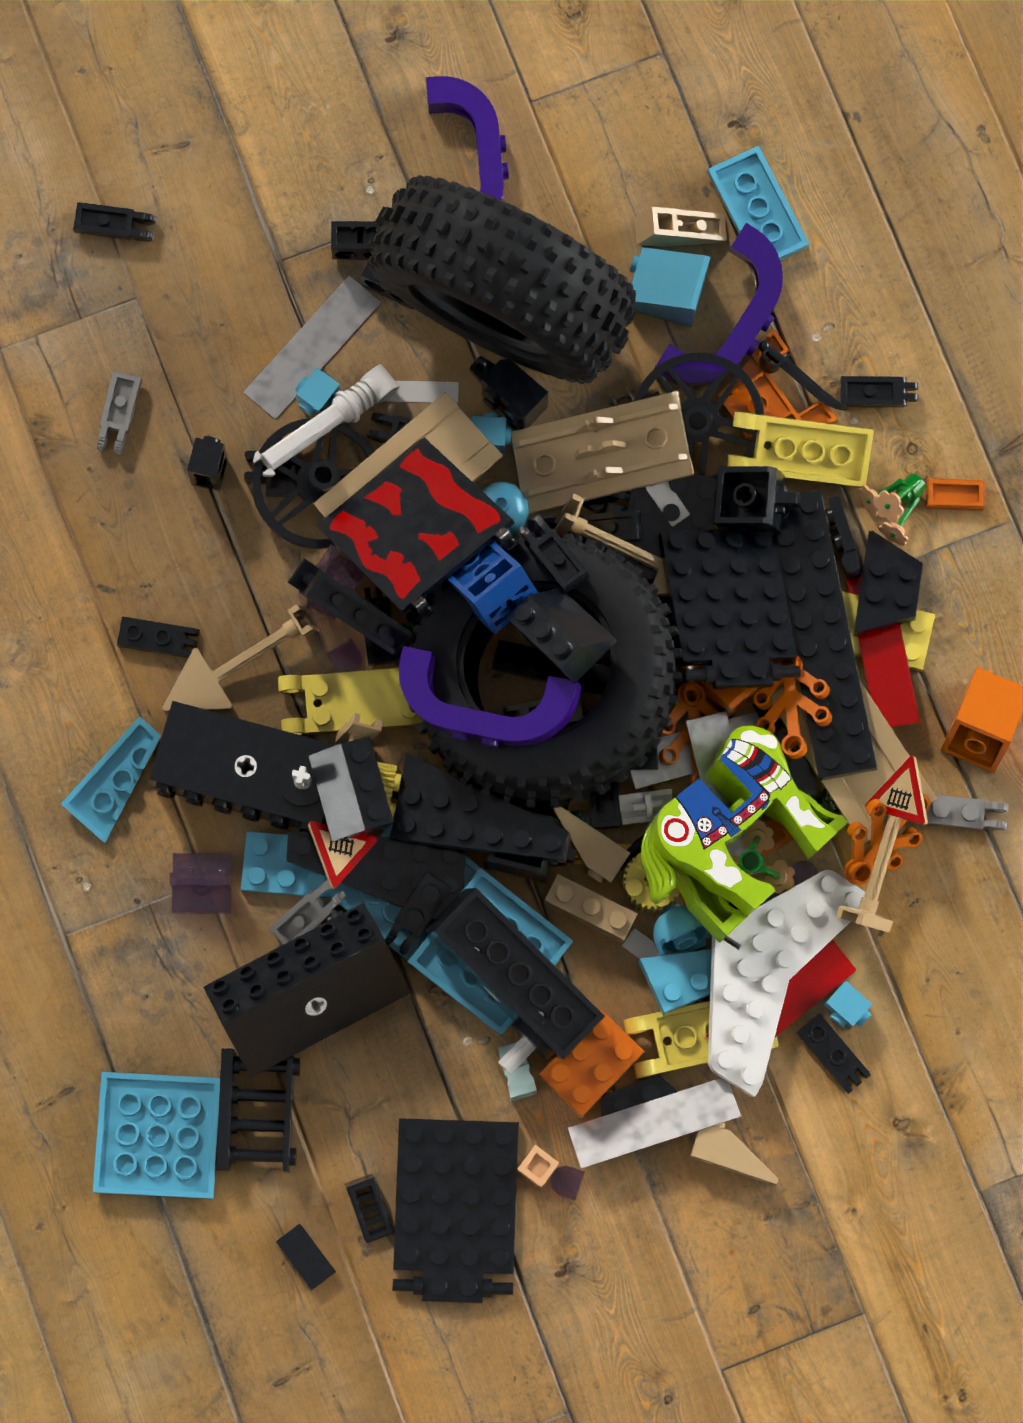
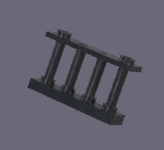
[288,558,416,659]
[216,1048,300,1173]

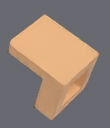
[517,1145,559,1189]

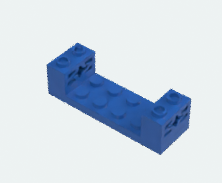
[446,541,538,634]

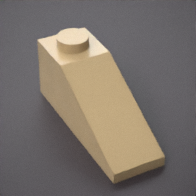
[634,207,727,247]
[550,806,630,883]
[689,1123,778,1186]

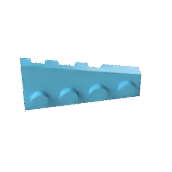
[60,716,161,844]
[638,946,738,1015]

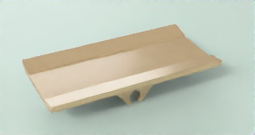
[313,391,503,518]
[511,391,694,515]
[772,679,937,844]

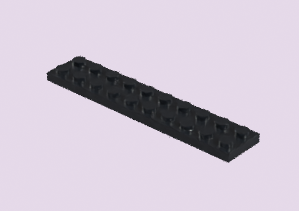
[774,489,878,781]

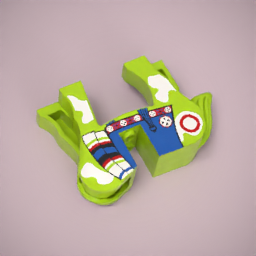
[641,726,848,943]

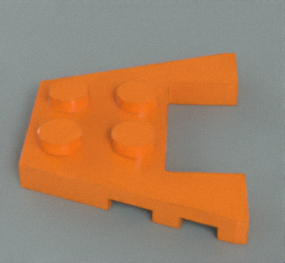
[718,329,838,442]

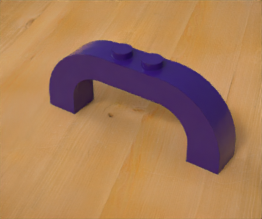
[426,76,509,201]
[654,223,783,387]
[399,646,582,748]

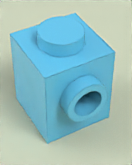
[296,368,341,416]
[471,413,512,453]
[823,981,873,1029]

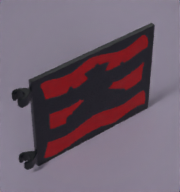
[317,437,517,619]

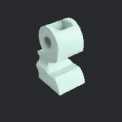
[498,1041,537,1102]

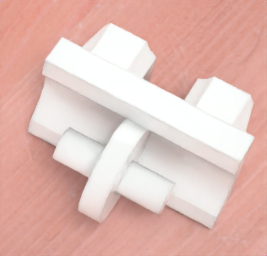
[618,789,672,825]

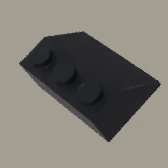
[506,588,617,684]
[308,736,394,843]

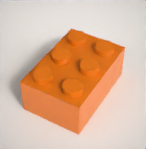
[539,1010,645,1118]

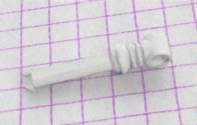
[253,364,400,477]

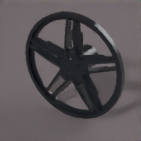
[634,352,764,479]
[251,418,375,550]

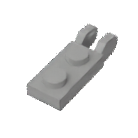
[97,371,142,455]
[926,795,1009,831]
[269,879,346,945]

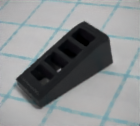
[345,1174,394,1243]

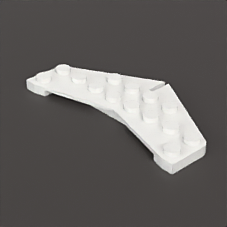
[708,870,866,1097]

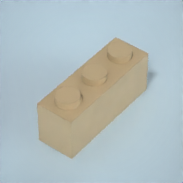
[544,874,638,944]

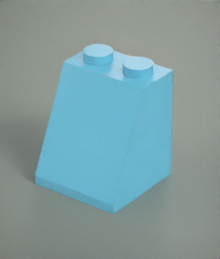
[629,247,710,327]

